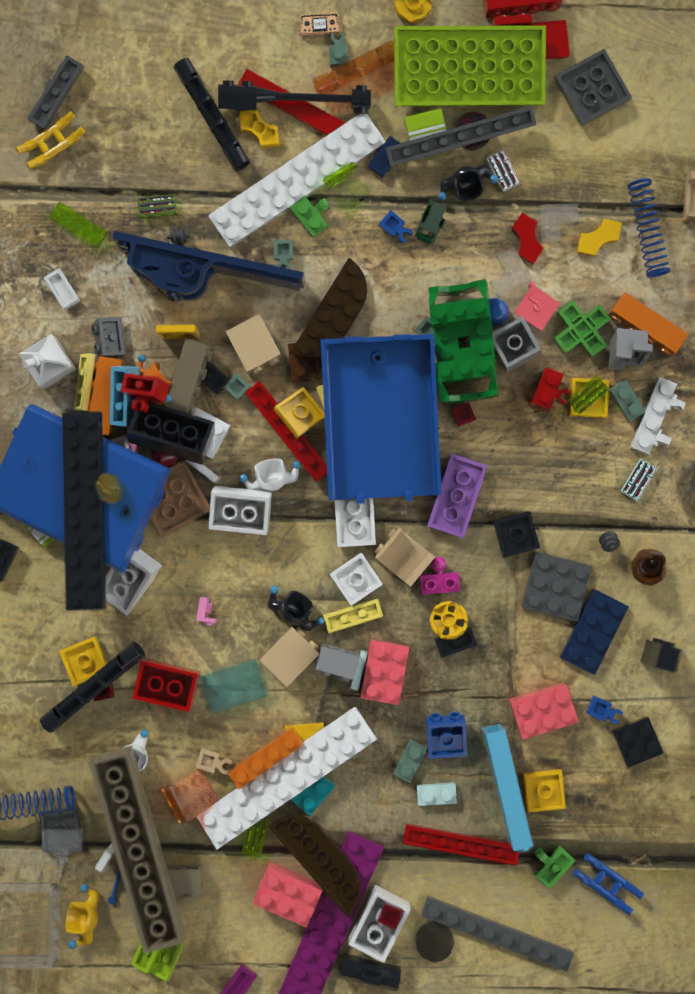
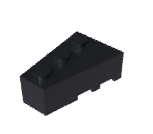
[640,638,683,673]

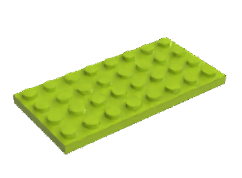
[393,26,546,107]

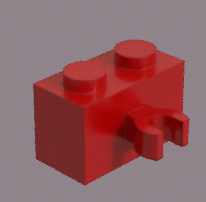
[529,367,570,412]
[120,373,170,412]

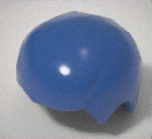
[489,298,509,327]

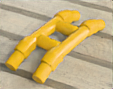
[15,111,86,170]

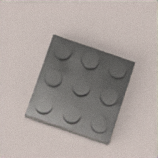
[554,48,632,127]
[521,551,592,622]

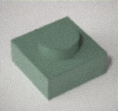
[224,373,251,401]

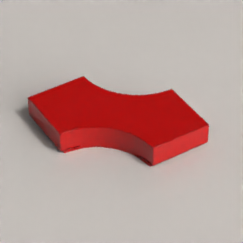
[511,212,544,265]

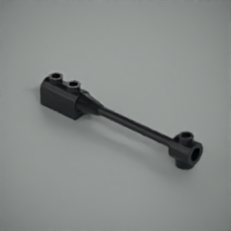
[218,80,371,114]

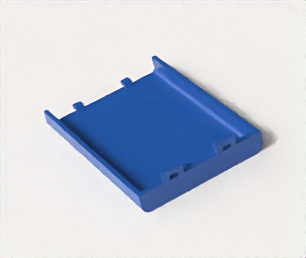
[321,334,442,504]
[0,404,172,573]

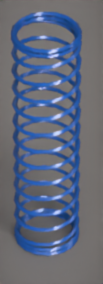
[627,178,671,278]
[0,785,75,820]

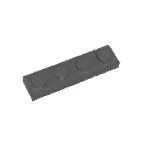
[27,55,84,130]

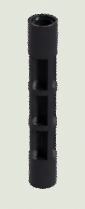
[173,58,250,172]
[40,642,146,733]

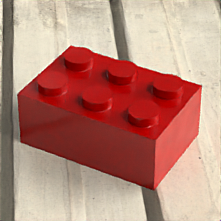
[132,658,201,712]

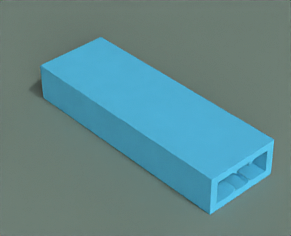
[482,724,533,852]

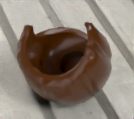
[631,549,666,586]

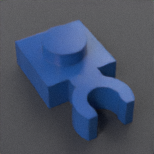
[378,210,413,244]
[585,695,623,724]

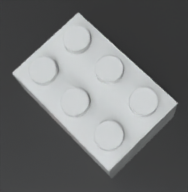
[209,486,272,535]
[349,885,411,963]

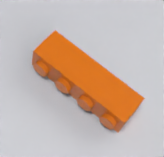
[608,292,689,356]
[88,356,125,437]
[228,726,304,790]

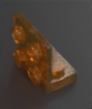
[161,769,219,824]

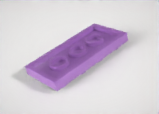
[427,453,488,538]

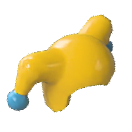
[65,884,100,949]

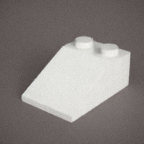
[106,549,162,616]

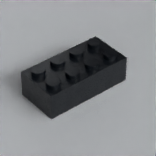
[127,401,215,465]

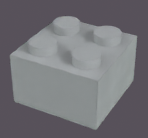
[493,316,541,372]
[316,643,360,682]

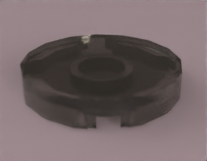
[415,921,454,962]

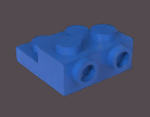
[426,712,467,759]

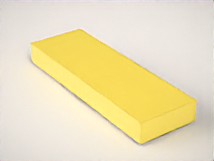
[73,353,96,412]
[323,598,383,634]

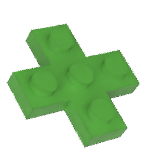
[553,301,611,358]

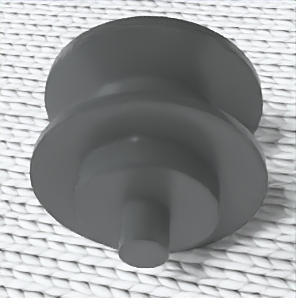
[167,227,190,246]
[599,531,620,552]

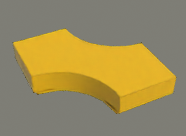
[239,109,280,148]
[576,219,622,257]

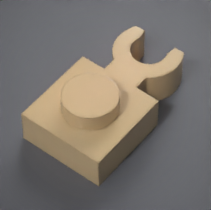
[195,748,232,774]

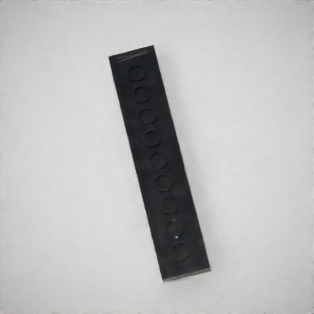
[62,411,106,611]

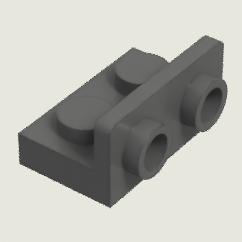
[92,317,125,359]

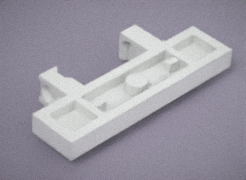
[630,377,686,455]

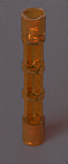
[312,39,394,94]

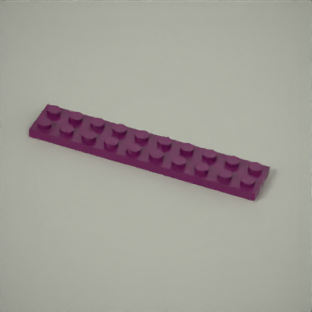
[278,830,384,994]

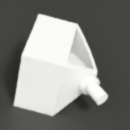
[19,334,77,390]

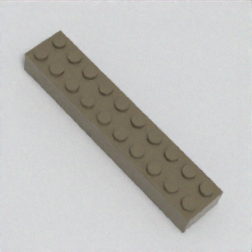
[89,745,186,954]

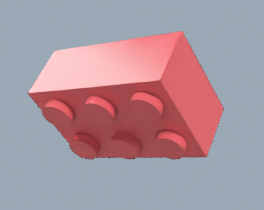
[360,639,409,705]
[508,682,579,740]
[252,861,322,928]

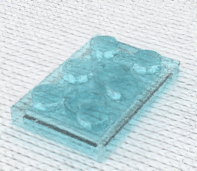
[200,658,267,714]

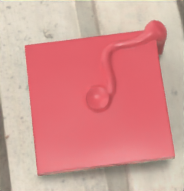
[514,282,560,331]

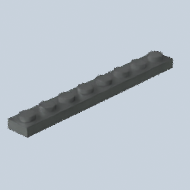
[385,106,537,168]
[421,895,574,972]

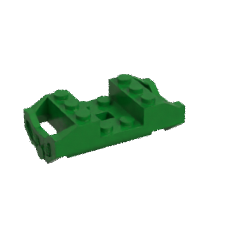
[428,279,499,404]

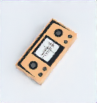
[300,13,339,36]

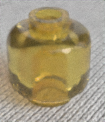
[95,473,124,504]

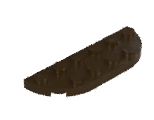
[290,258,367,359]
[268,815,360,917]

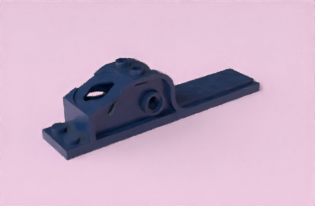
[113,231,305,302]

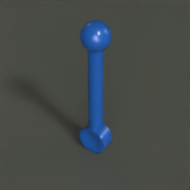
[108,865,121,904]

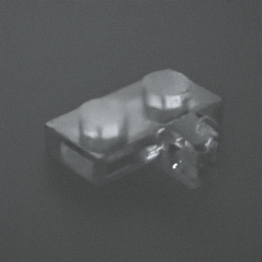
[42,829,83,866]

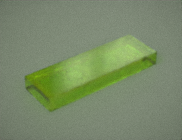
[49,201,108,249]

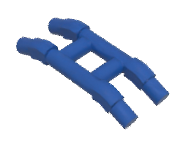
[573,853,645,916]

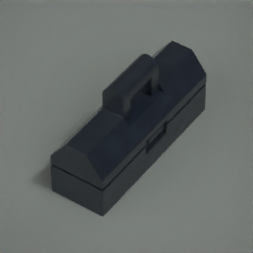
[339,953,401,992]

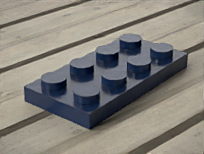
[559,589,629,675]

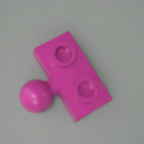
[420,556,460,595]

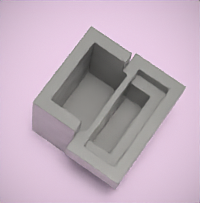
[609,328,653,370]

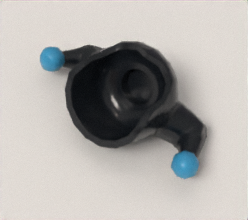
[438,165,498,202]
[268,586,324,631]

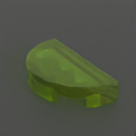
[323,162,357,188]

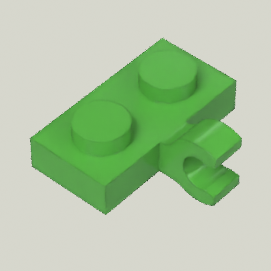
[290,196,329,238]
[534,846,576,890]

